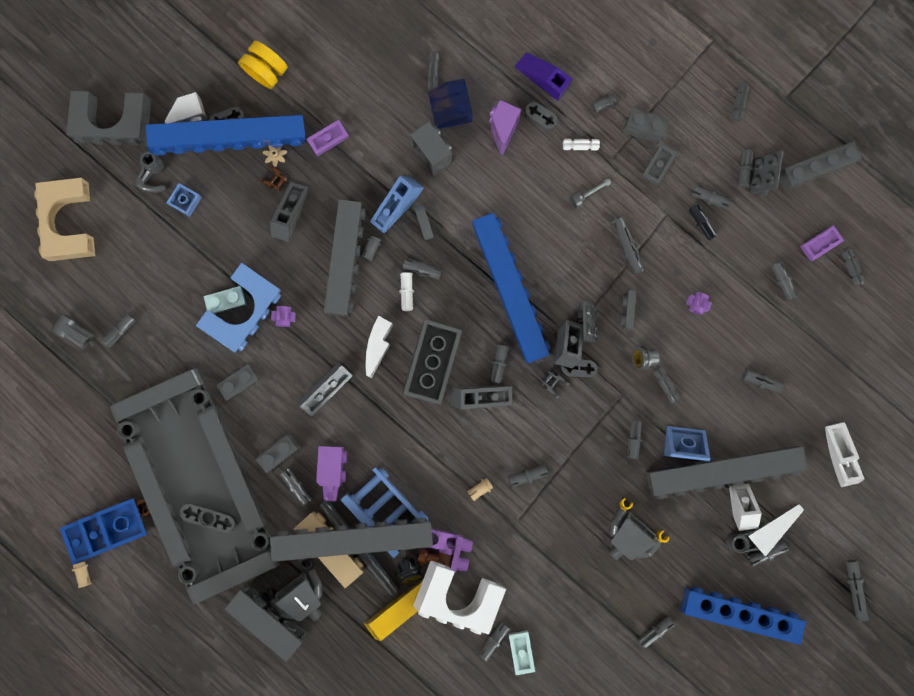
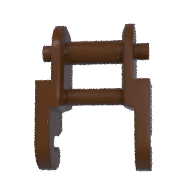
[259,165,288,191]

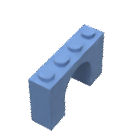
[196,263,282,353]

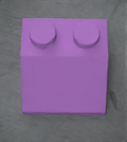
[489,100,521,155]

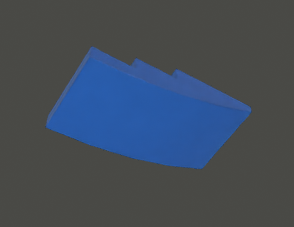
[60,498,148,565]

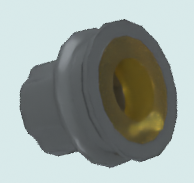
[632,346,659,371]

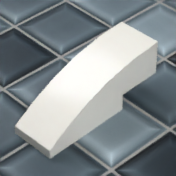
[366,316,393,378]
[825,422,864,487]

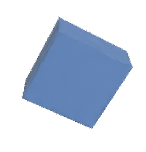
[167,183,202,217]

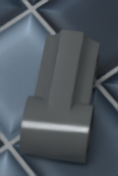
[51,314,94,349]

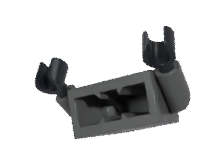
[262,558,322,621]

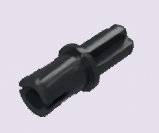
[689,204,717,240]

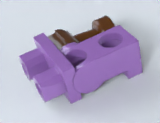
[418,528,473,573]

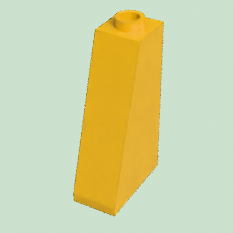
[364,579,423,641]

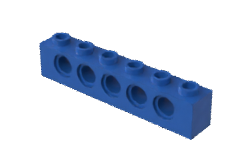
[680,586,806,645]

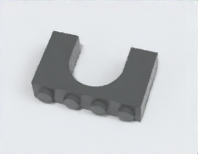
[66,91,151,146]

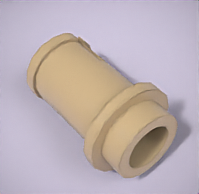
[468,478,493,501]
[72,561,92,588]

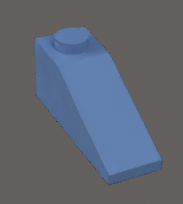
[370,176,424,233]

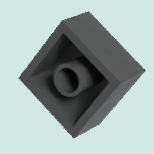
[410,122,452,176]

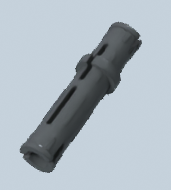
[612,217,645,274]
[845,559,869,621]

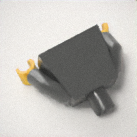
[609,498,669,560]

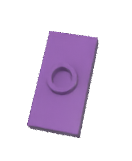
[800,225,844,262]

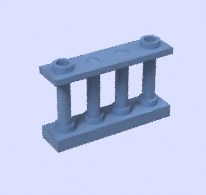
[341,467,429,558]

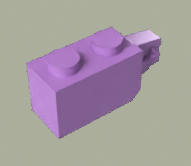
[316,446,347,501]

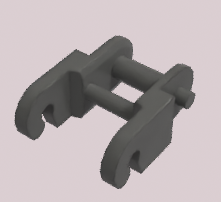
[540,371,569,399]

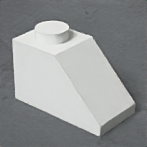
[729,484,762,531]

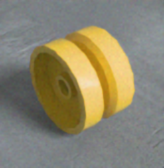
[238,40,288,89]

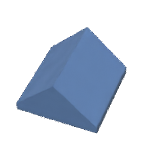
[664,426,710,461]

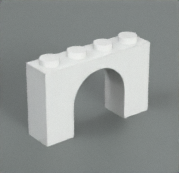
[413,561,506,635]

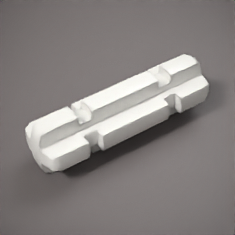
[563,139,600,150]

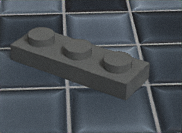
[298,362,353,416]

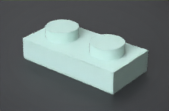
[204,286,247,314]
[508,630,535,675]

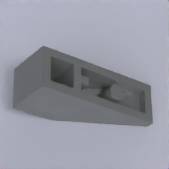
[270,182,309,242]
[451,386,512,409]

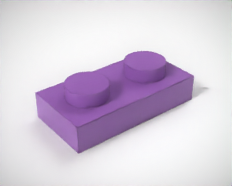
[307,120,349,157]

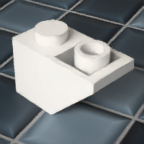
[165,92,207,123]

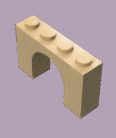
[34,178,95,261]

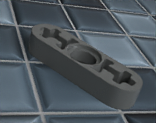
[180,503,237,533]

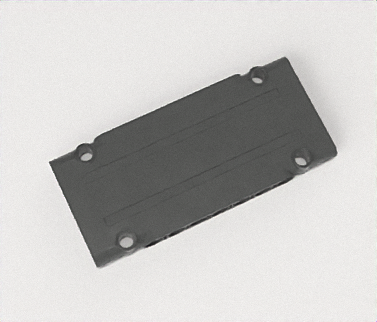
[110,369,281,605]

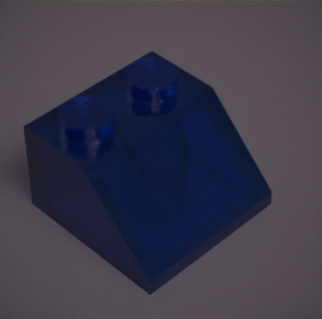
[428,78,473,129]

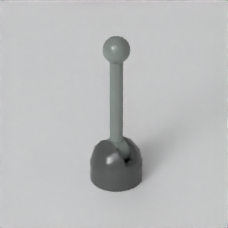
[569,178,611,209]

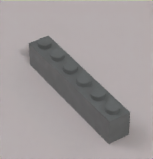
[324,200,366,317]

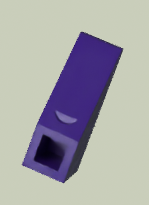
[514,52,572,101]

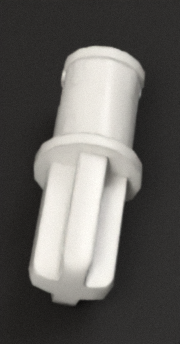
[399,273,414,311]

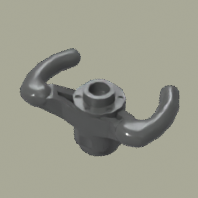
[136,144,167,193]

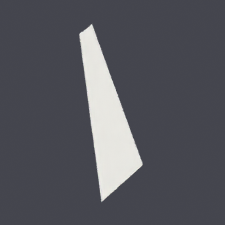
[748,504,804,557]

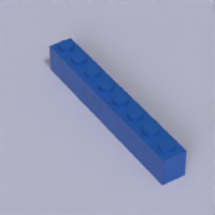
[145,115,305,155]
[472,213,551,364]

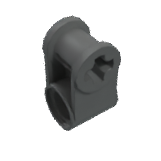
[726,527,762,553]

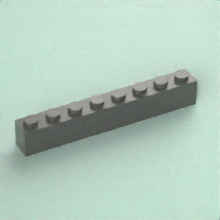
[646,446,808,499]
[270,518,433,562]

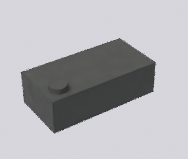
[402,319,462,405]
[224,584,308,662]

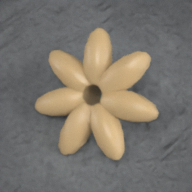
[263,146,287,167]

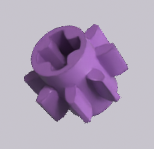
[686,292,712,315]
[271,306,296,327]

